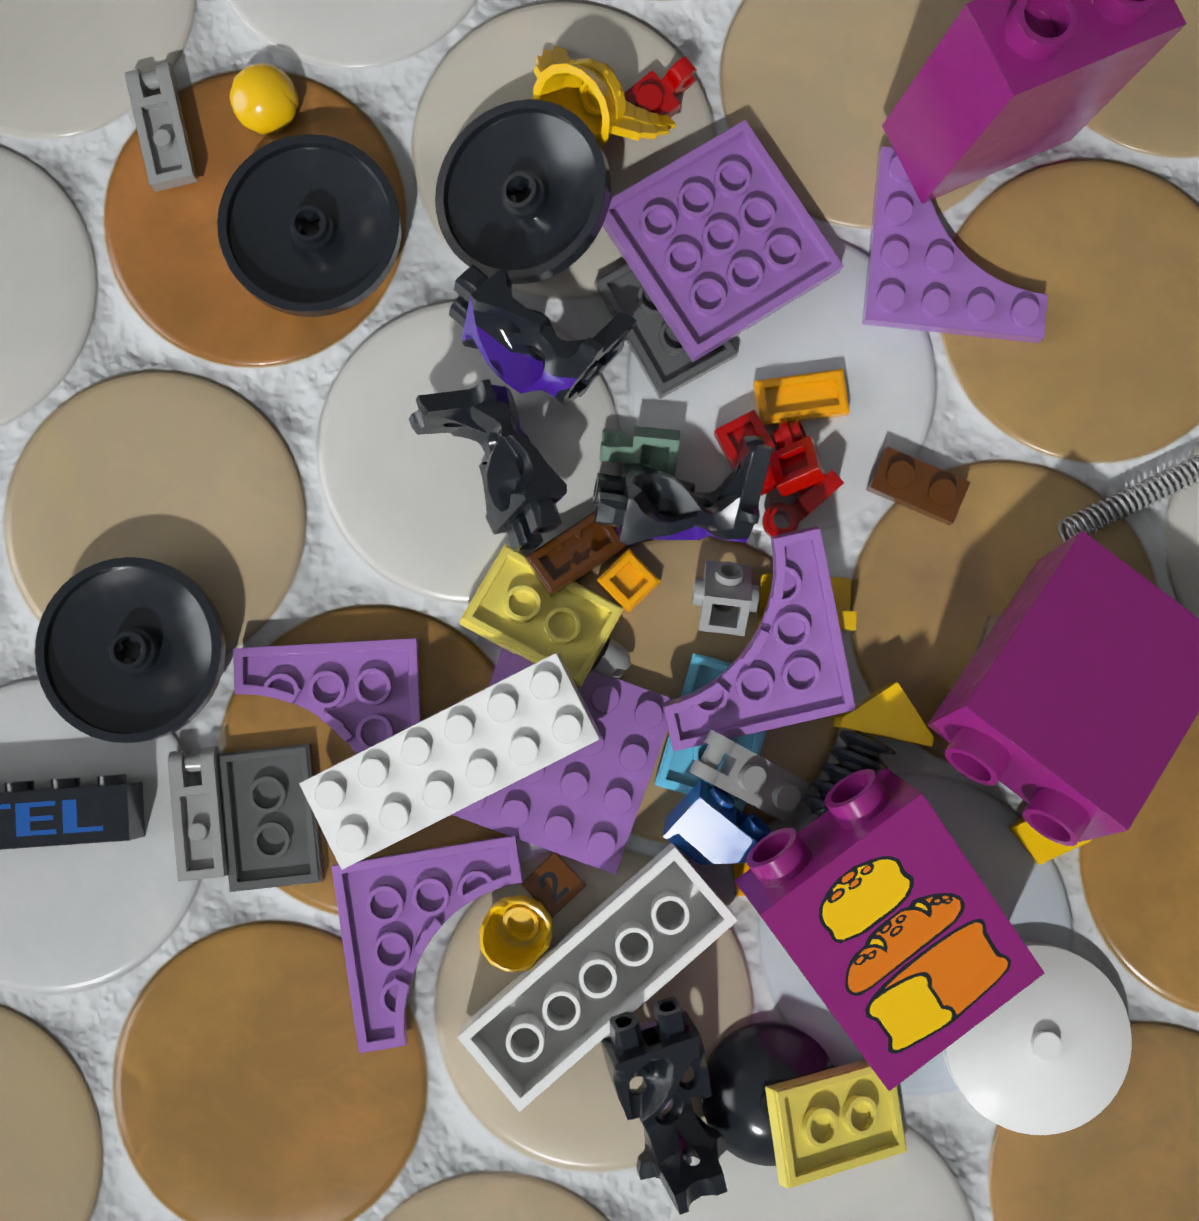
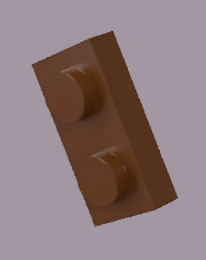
[867,447,970,525]

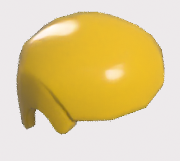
[230,63,299,135]
[479,895,553,972]

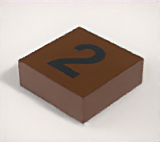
[521,852,586,918]

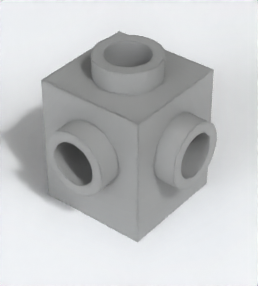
[692,560,760,636]

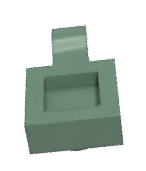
[599,426,680,477]

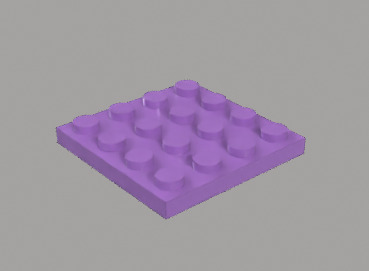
[602,120,844,362]
[451,648,673,875]

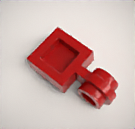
[770,419,826,498]
[762,470,844,537]

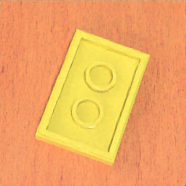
[460,544,624,690]
[765,1059,907,1189]

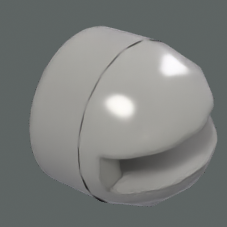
[592,638,631,678]

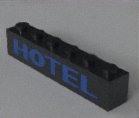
[0,774,145,850]

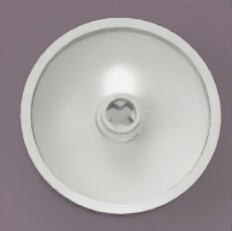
[942,942,1132,1135]

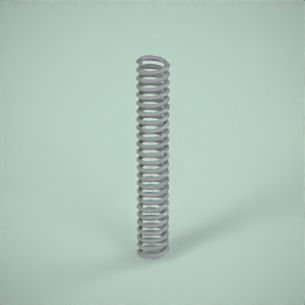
[1058,455,1199,542]

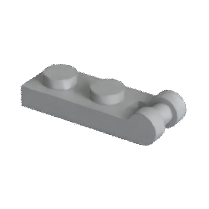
[125,62,198,192]
[689,730,811,825]
[168,746,228,882]

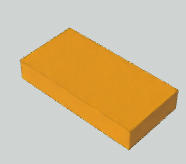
[753,369,850,427]

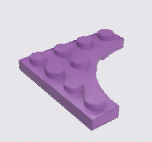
[862,146,1048,343]
[662,526,856,752]
[233,638,422,754]
[331,835,523,1053]

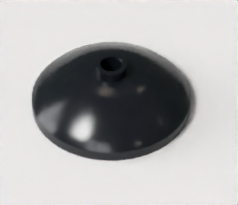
[700,1022,835,1166]

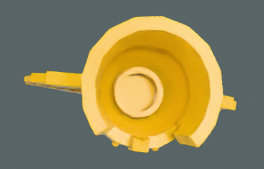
[533,45,676,148]

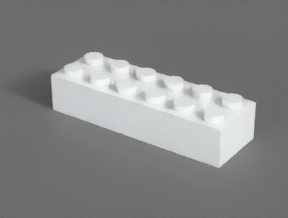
[299,653,602,870]
[457,843,738,1112]

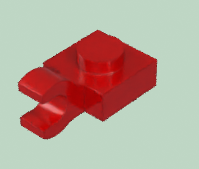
[624,56,697,118]
[713,409,776,496]

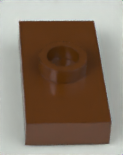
[525,511,626,597]

